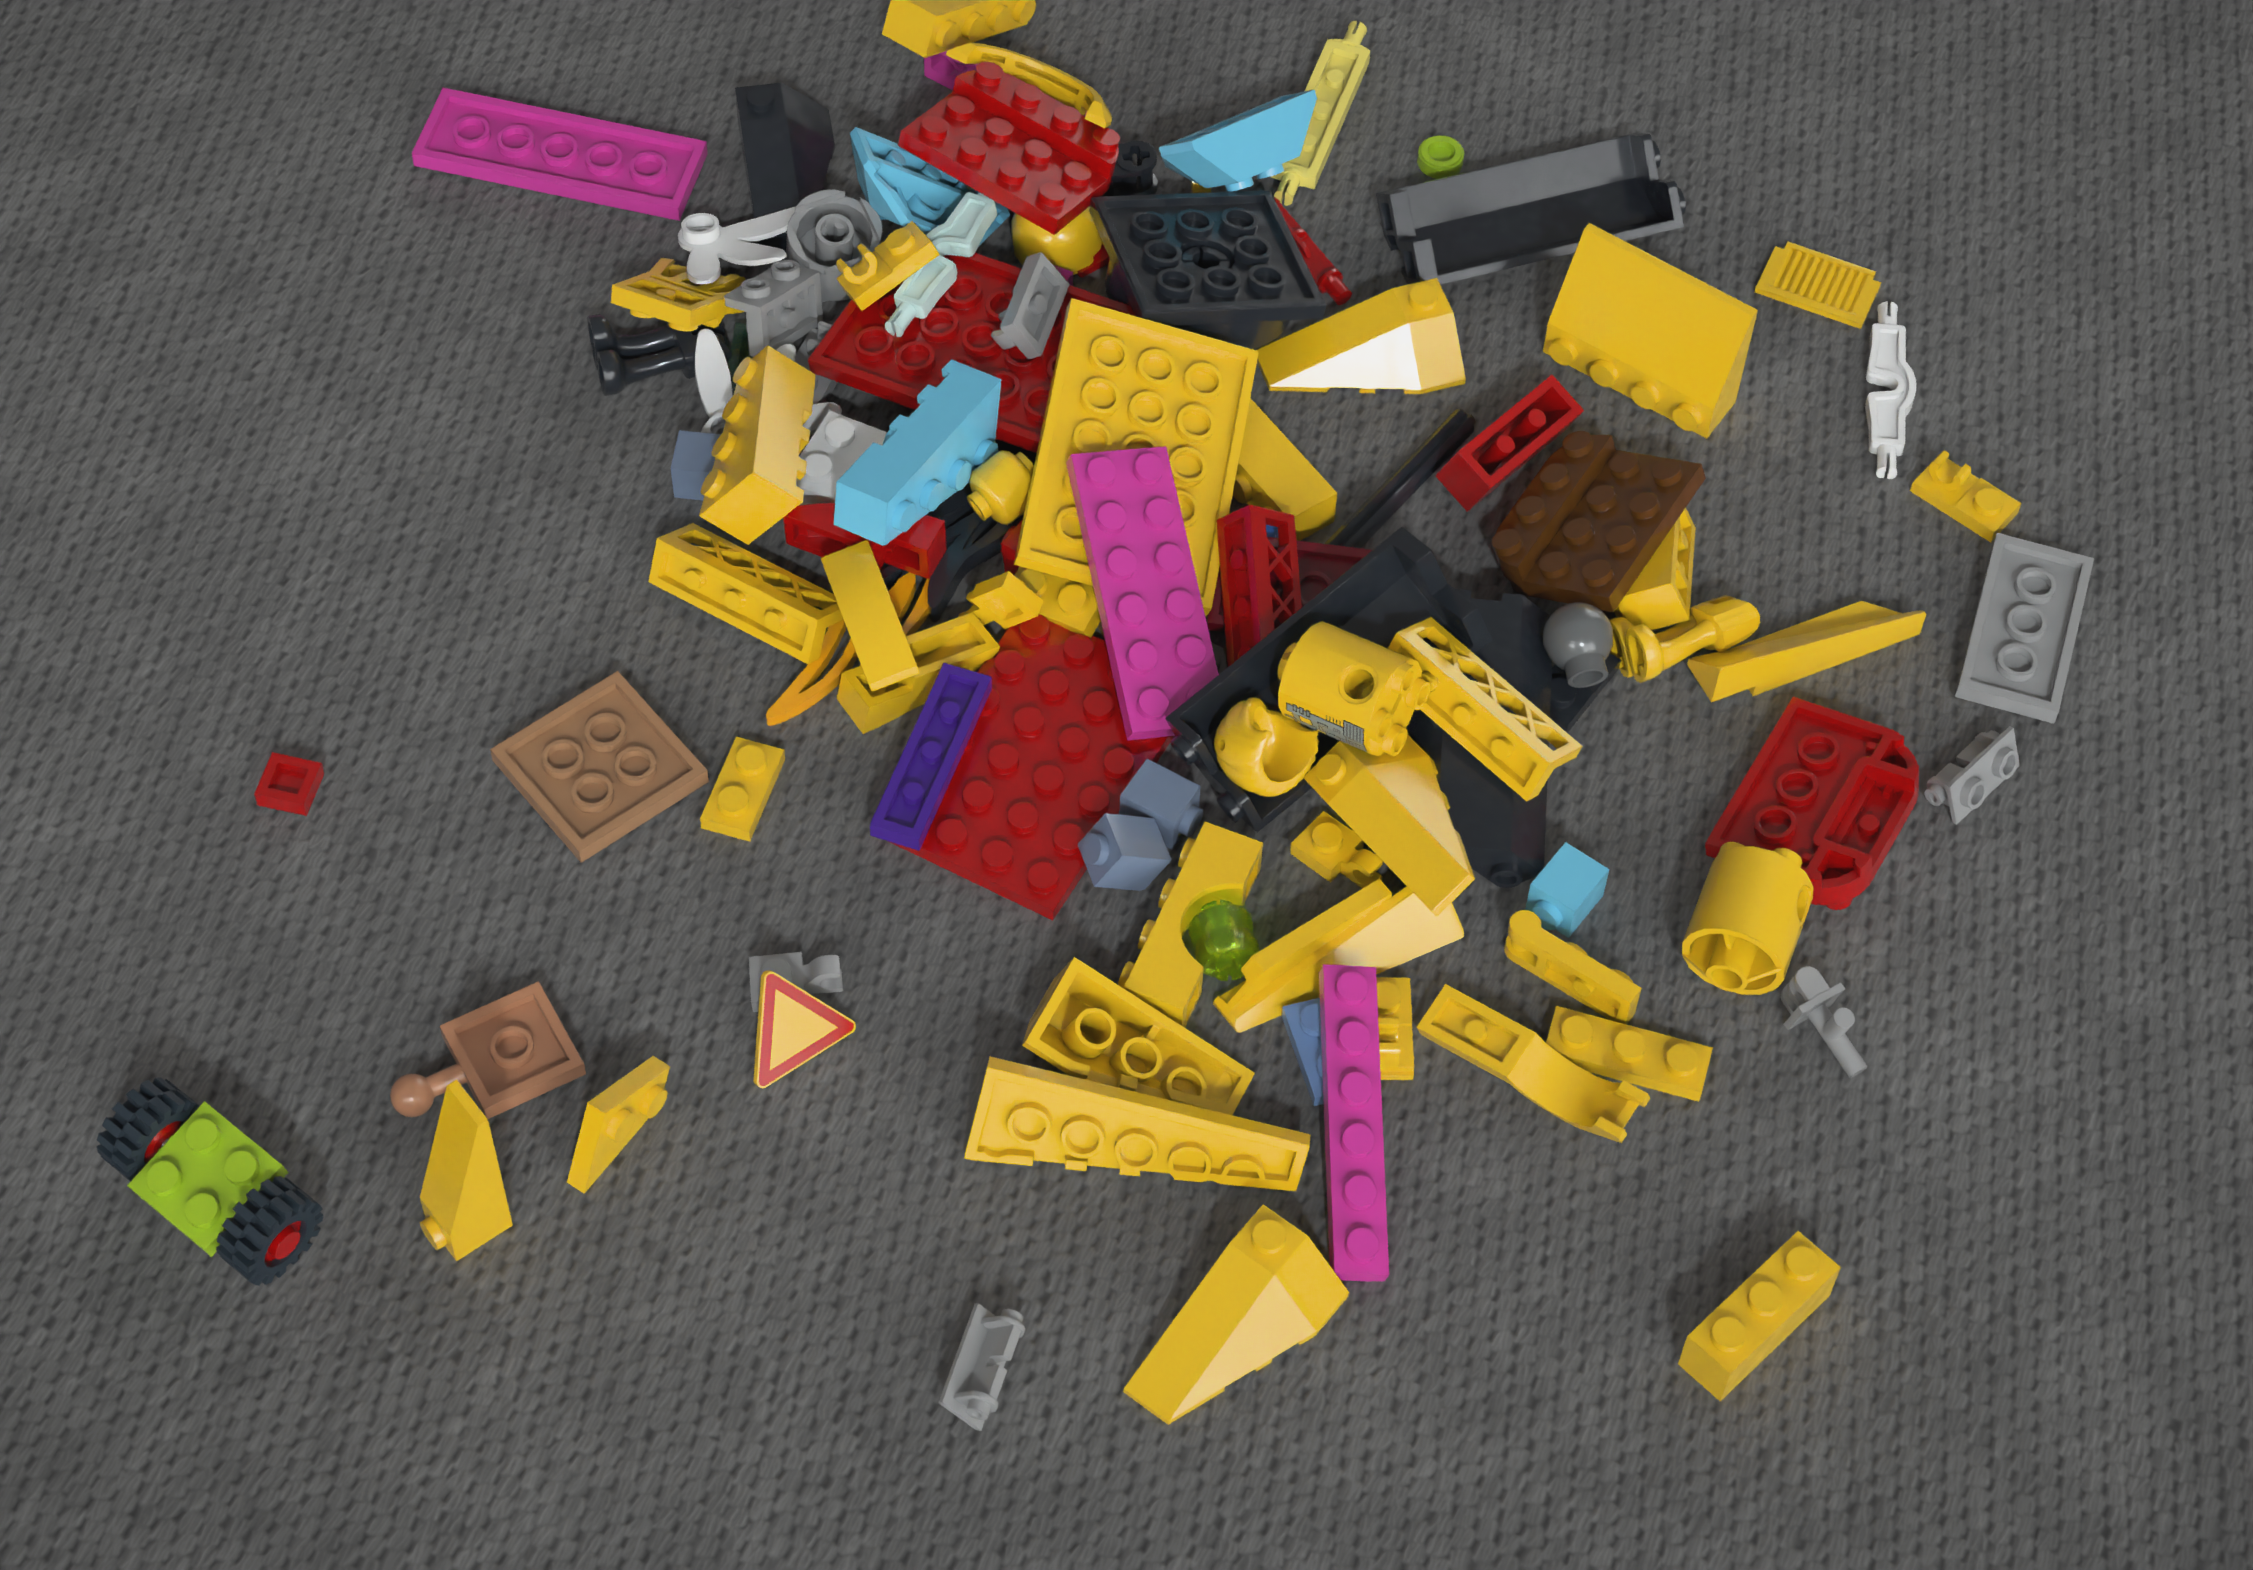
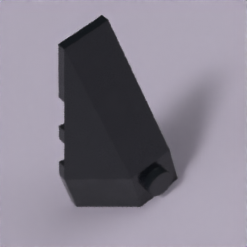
[735,82,835,259]

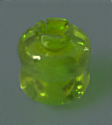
[1188,900,1260,981]

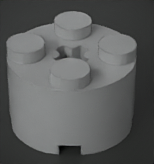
[786,189,883,302]

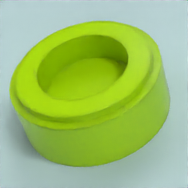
[1417,135,1464,179]

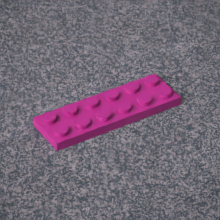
[411,88,708,221]
[1066,446,1219,741]

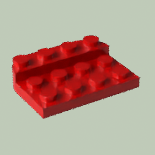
[898,62,1120,235]
[1705,697,1919,910]

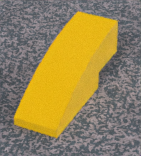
[821,539,920,692]
[837,612,1000,734]

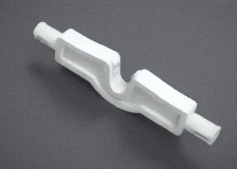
[1865,301,1916,479]

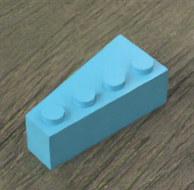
[833,359,1002,546]

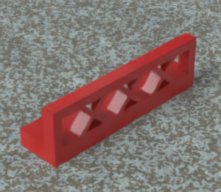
[1216,504,1302,667]

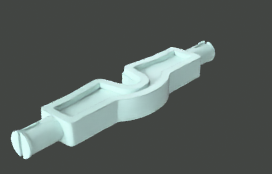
[885,192,997,337]

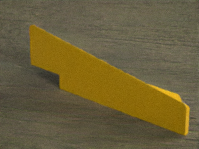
[1687,601,1926,703]

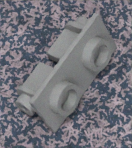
[1924,726,2020,825]
[938,1303,1025,1431]

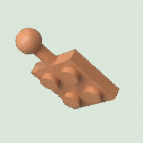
[390,981,586,1119]

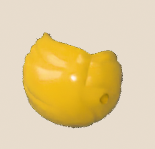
[1214,697,1319,797]

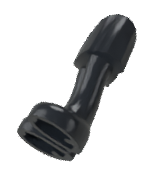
[587,314,732,396]

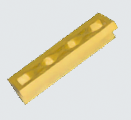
[648,523,844,664]
[1388,617,1583,802]

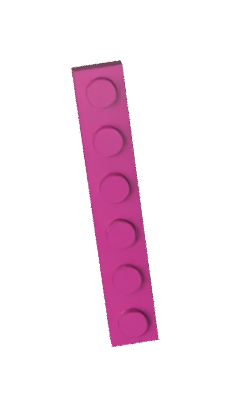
[1319,964,1389,1281]

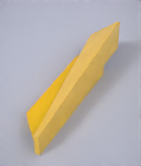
[1213,879,1464,1033]

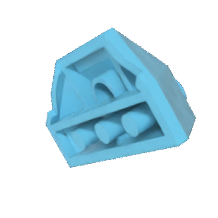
[1159,90,1317,192]
[850,127,1010,247]

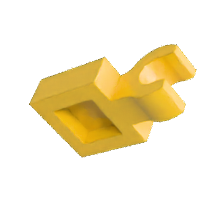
[958,571,1044,629]
[1290,811,1383,888]

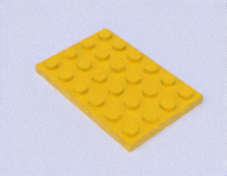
[1014,298,1259,617]

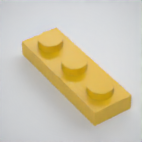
[1546,1006,1713,1102]

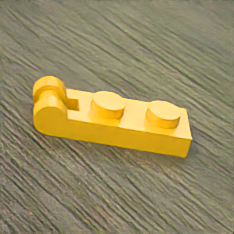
[1504,910,1642,1024]

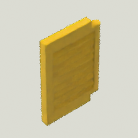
[1755,241,1882,329]

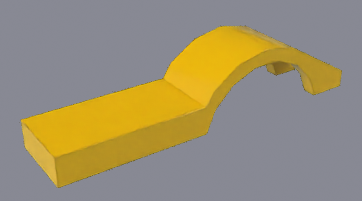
[1417,984,1651,1143]

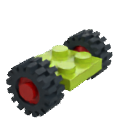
[96,1077,324,1286]

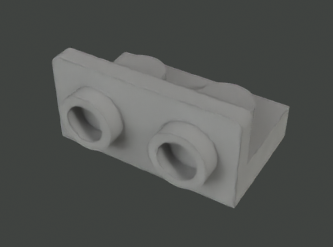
[724,260,823,357]

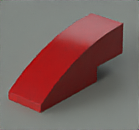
[783,503,947,579]

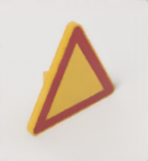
[753,970,856,1088]

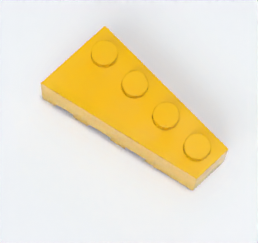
[699,345,816,545]

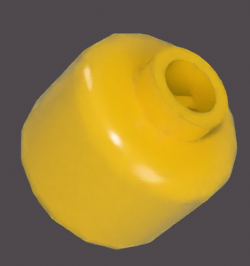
[967,450,1034,525]

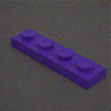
[870,663,992,851]

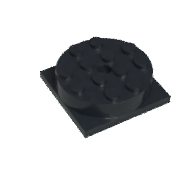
[1089,191,1327,350]

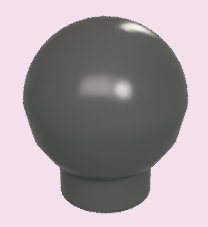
[1543,602,1613,688]

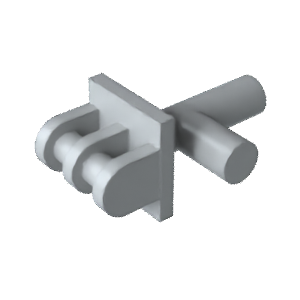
[1781,966,1868,1078]

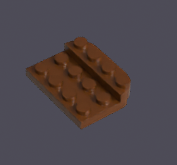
[1491,431,1706,612]

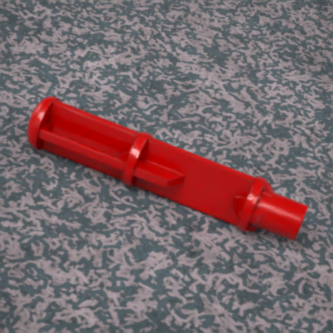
[1274,197,1352,305]

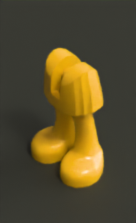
[1609,595,1760,683]

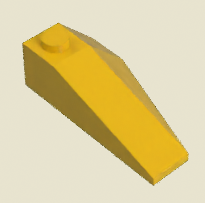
[1256,278,1466,394]
[1304,734,1475,917]
[1022,957,1255,1115]
[419,1079,513,1262]
[1123,1204,1349,1425]

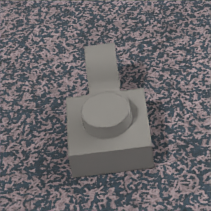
[749,952,843,1012]

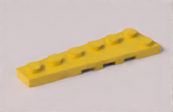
[964,1056,1311,1191]

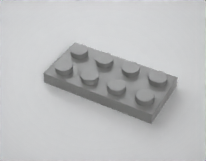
[1955,533,2094,724]

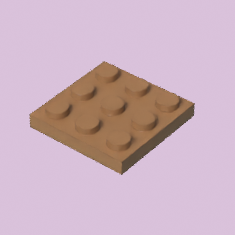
[490,671,709,863]

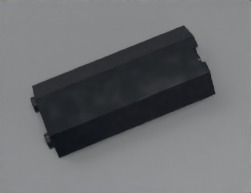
[1376,133,1686,285]
[1165,527,1493,832]
[1406,589,1552,888]

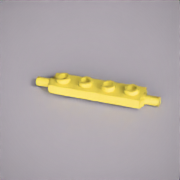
[1271,21,1370,206]

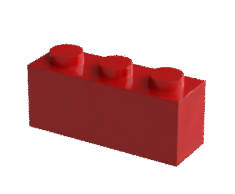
[1435,375,1584,512]

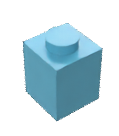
[1525,842,1609,938]

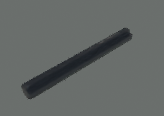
[1324,409,1476,548]

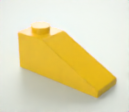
[1614,508,1696,630]

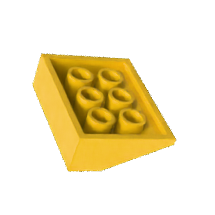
[1543,223,1758,439]

